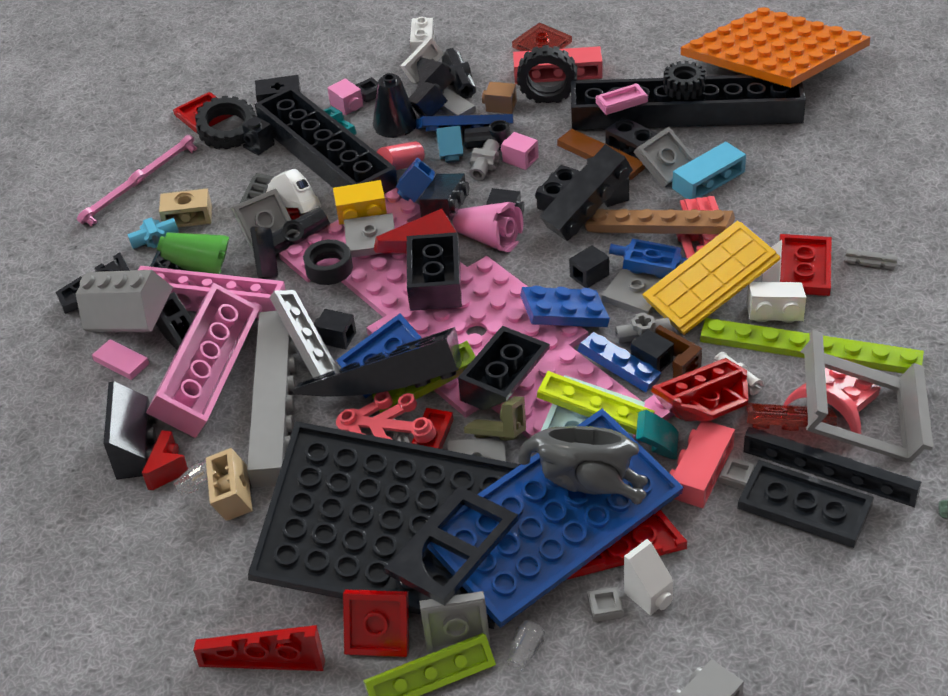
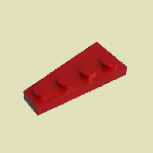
[567,510,687,580]

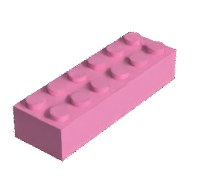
[146,283,260,438]

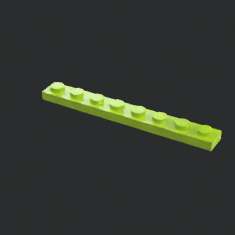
[700,318,924,374]

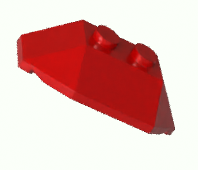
[651,358,749,421]

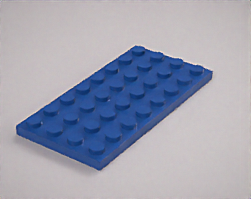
[427,408,684,628]

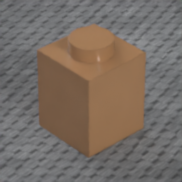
[482,82,517,114]

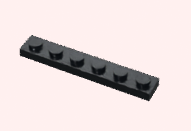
[743,427,922,508]

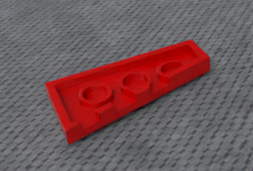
[193,625,325,671]

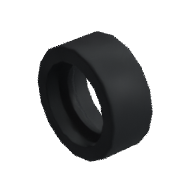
[303,239,353,285]

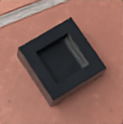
[355,77,378,102]

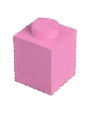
[327,79,363,115]
[501,132,539,170]

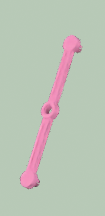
[77,135,197,227]

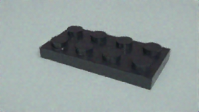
[737,460,874,548]

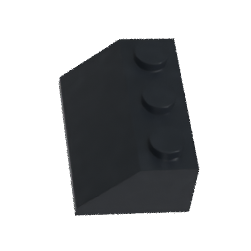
[458,326,550,410]
[103,381,158,480]

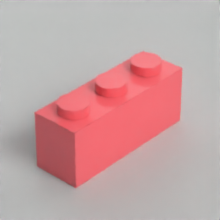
[670,421,735,508]

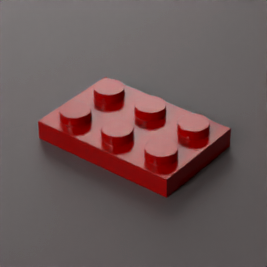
[779,234,832,296]

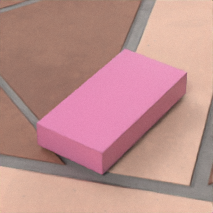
[596,83,648,115]
[92,339,149,380]

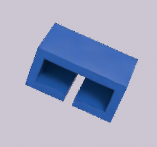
[396,157,435,202]

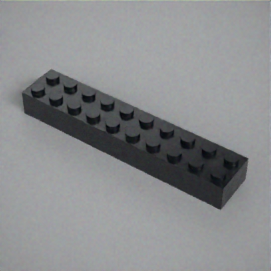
[571,75,806,130]

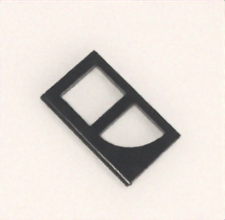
[383,486,518,606]

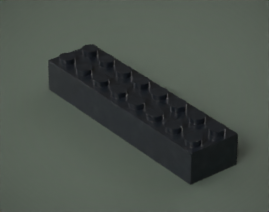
[255,86,398,194]

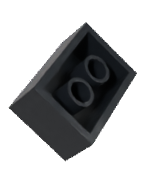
[407,232,462,311]

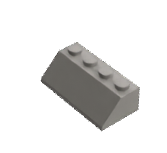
[76,270,173,332]

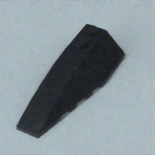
[292,327,462,397]

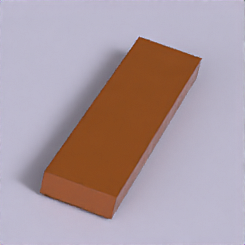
[557,129,645,180]

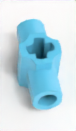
[127,217,179,249]

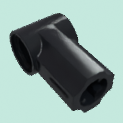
[465,120,510,150]

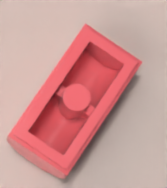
[377,141,425,170]

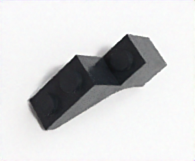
[409,58,455,117]

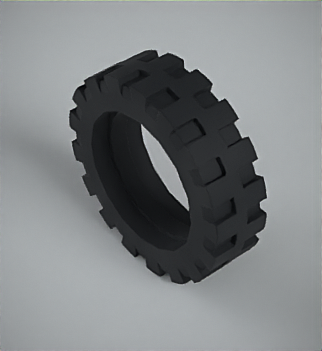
[517,45,577,103]
[195,96,256,150]

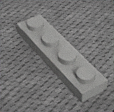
[269,290,340,378]

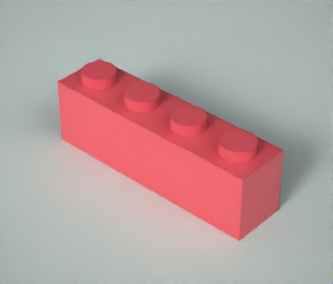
[513,46,602,84]

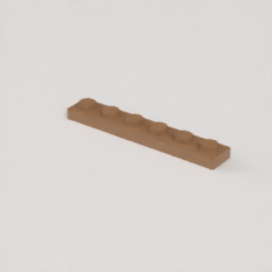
[585,209,735,234]

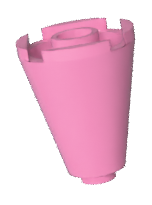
[452,202,523,252]

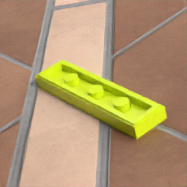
[537,371,655,435]

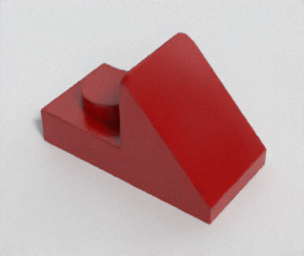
[142,430,189,490]

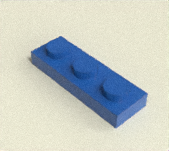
[577,332,662,393]

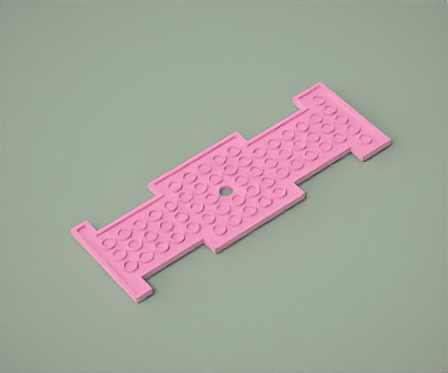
[279,188,675,441]

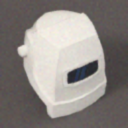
[266,169,321,213]

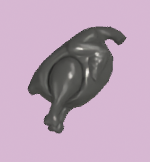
[518,426,648,505]

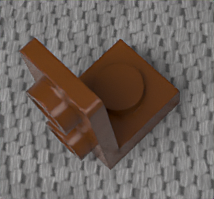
[655,325,702,378]

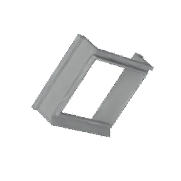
[800,330,934,462]

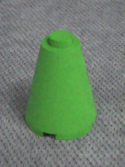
[157,232,229,274]

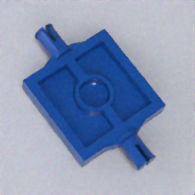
[609,238,688,278]

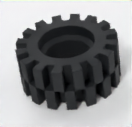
[663,61,706,100]

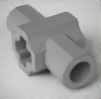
[470,139,500,181]
[615,312,671,344]

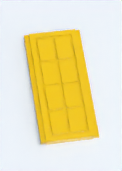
[642,220,780,335]

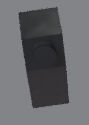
[156,292,193,350]

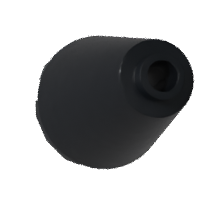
[373,73,417,138]

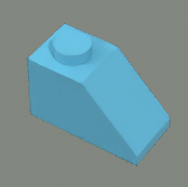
[436,126,464,162]

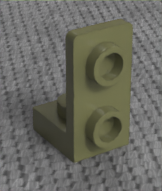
[464,396,526,441]

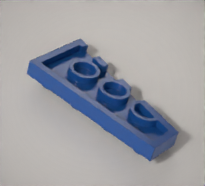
[416,114,513,132]

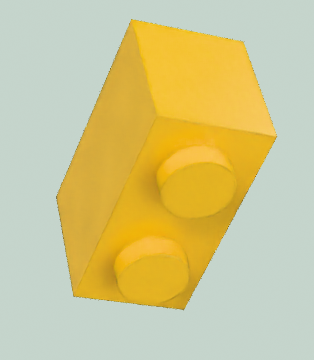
[333,180,387,225]

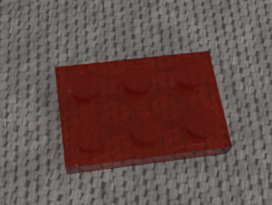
[745,403,837,431]

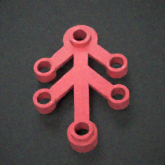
[336,391,436,443]

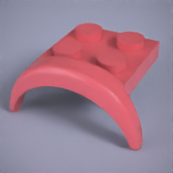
[782,368,881,434]

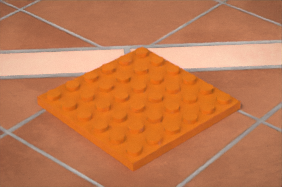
[681,7,870,88]

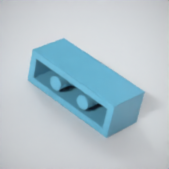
[672,142,746,199]

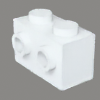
[746,282,806,323]

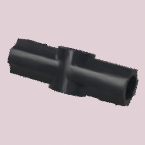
[442,48,476,99]
[272,206,330,256]

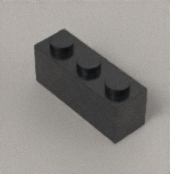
[419,173,469,222]

